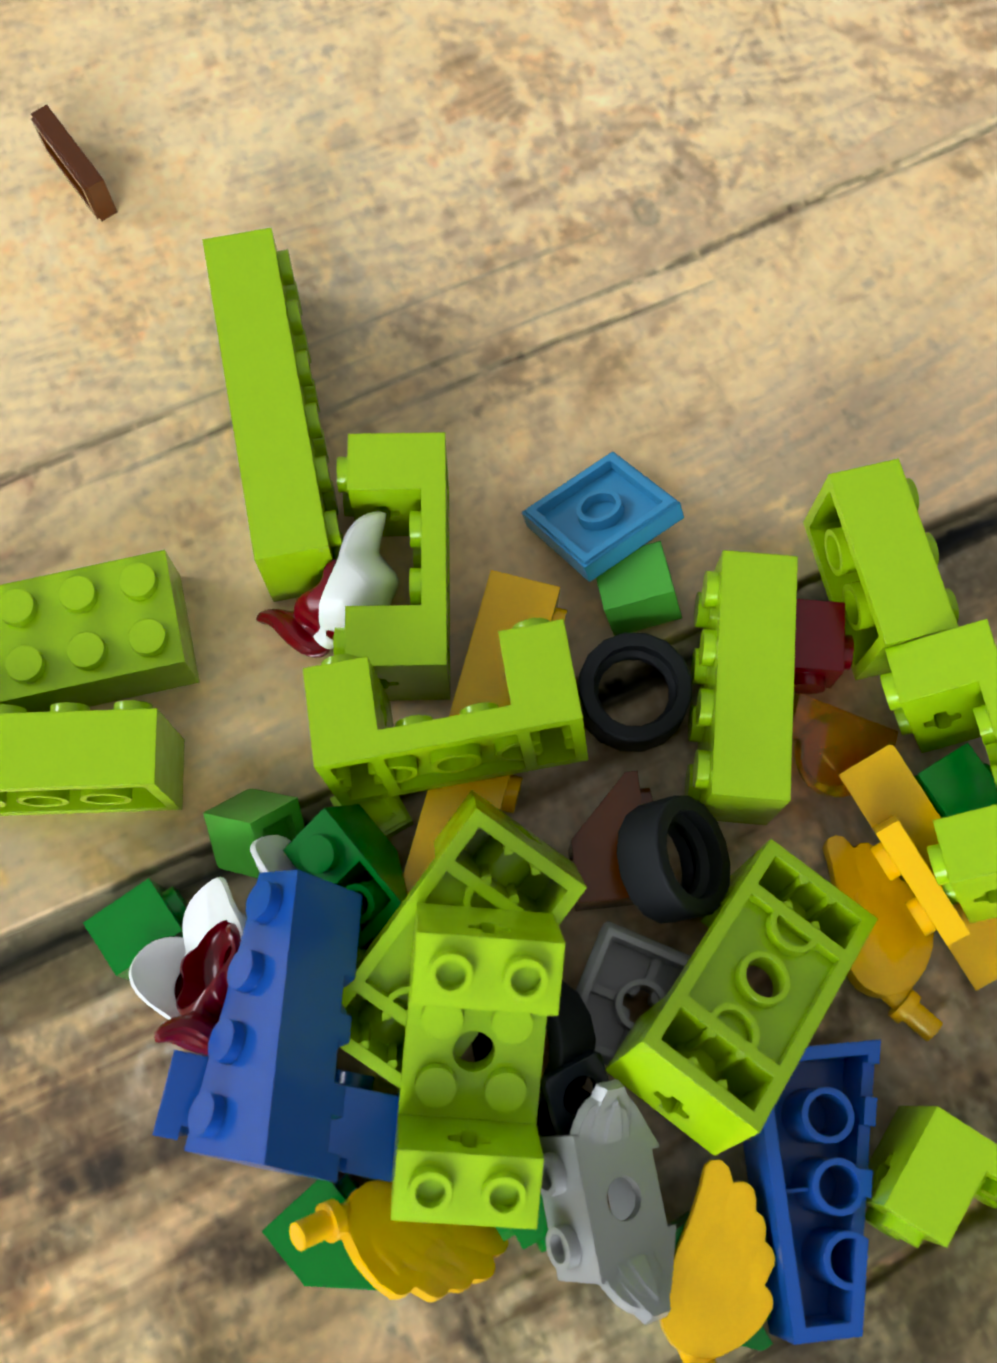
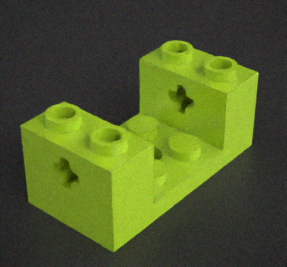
[333,432,451,701]
[303,618,589,806]
[880,619,997,923]
[340,790,587,1089]
[606,839,878,1156]
[391,903,566,1230]
[865,1106,997,1249]

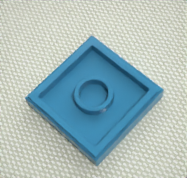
[522,452,684,582]

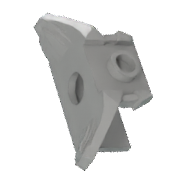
[539,1079,676,1325]

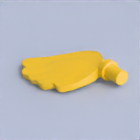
[822,835,943,1042]
[659,1159,775,1363]
[289,1180,509,1303]

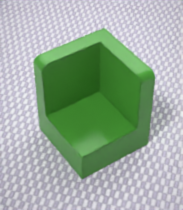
[596,541,682,636]
[203,789,305,878]

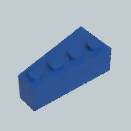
[184,869,362,1183]
[743,1039,881,1345]
[152,1050,400,1182]

